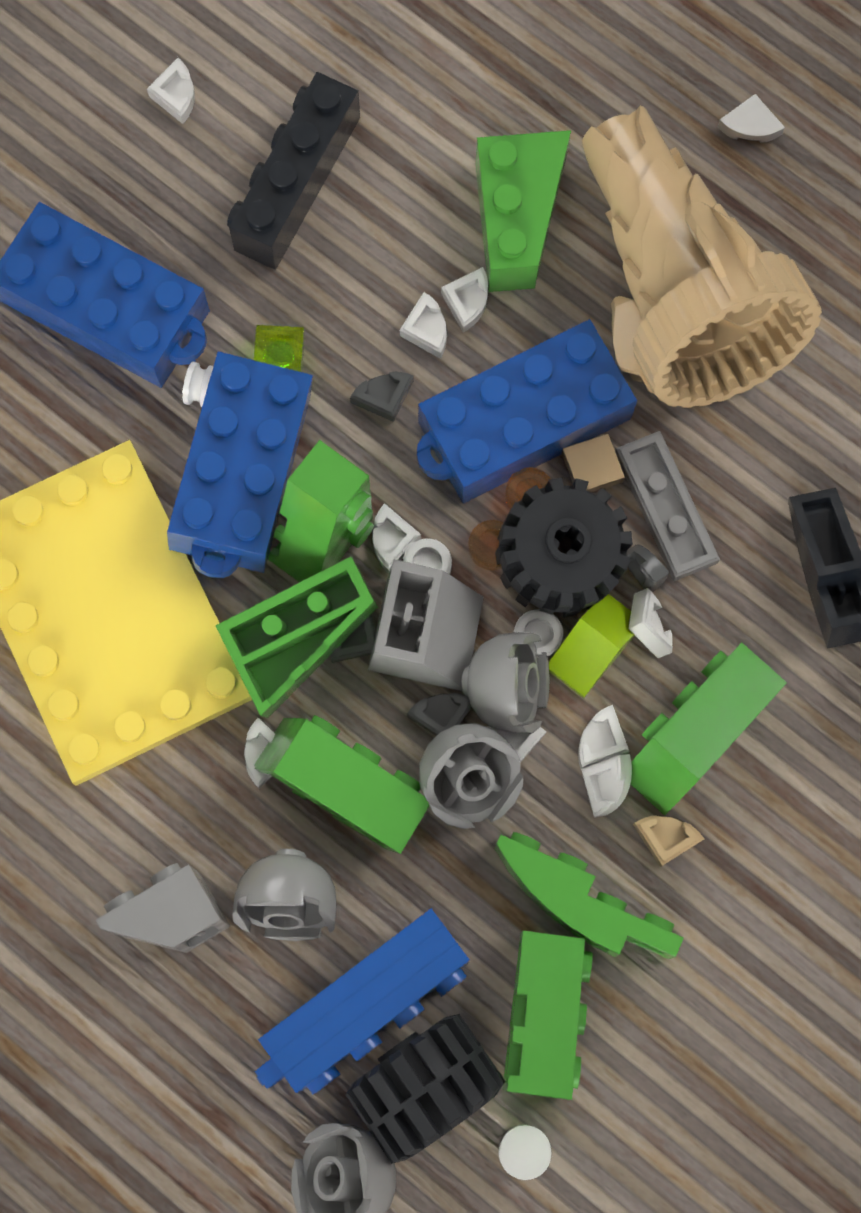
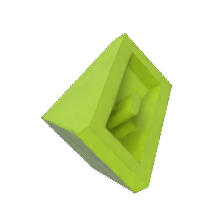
[549,594,635,698]

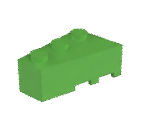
[475,130,571,292]
[268,440,374,583]
[215,557,378,718]
[630,642,787,816]
[254,715,429,854]
[502,931,593,1100]

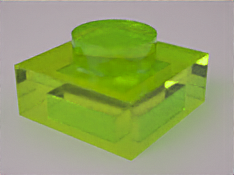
[253,325,305,372]

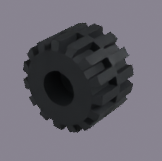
[495,478,633,617]
[346,1014,505,1164]

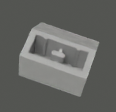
[368,559,484,691]
[96,863,230,953]

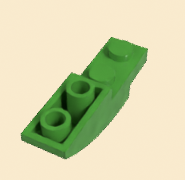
[495,832,684,959]

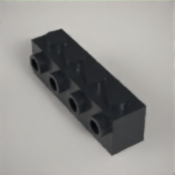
[227,72,360,270]

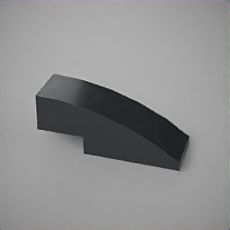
[788,487,861,649]

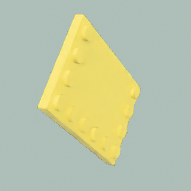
[0,440,252,786]

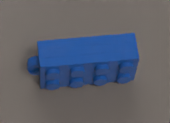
[0,202,210,388]
[417,319,637,504]
[167,351,313,578]
[255,908,470,1095]

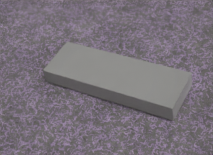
[615,431,720,582]

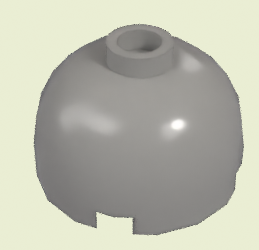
[461,632,550,733]
[419,723,523,829]
[232,849,336,941]
[291,1123,396,1213]

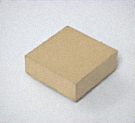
[562,434,625,493]

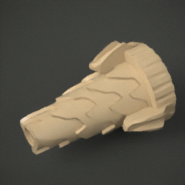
[582,105,822,408]

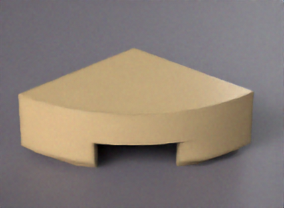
[633,816,704,867]

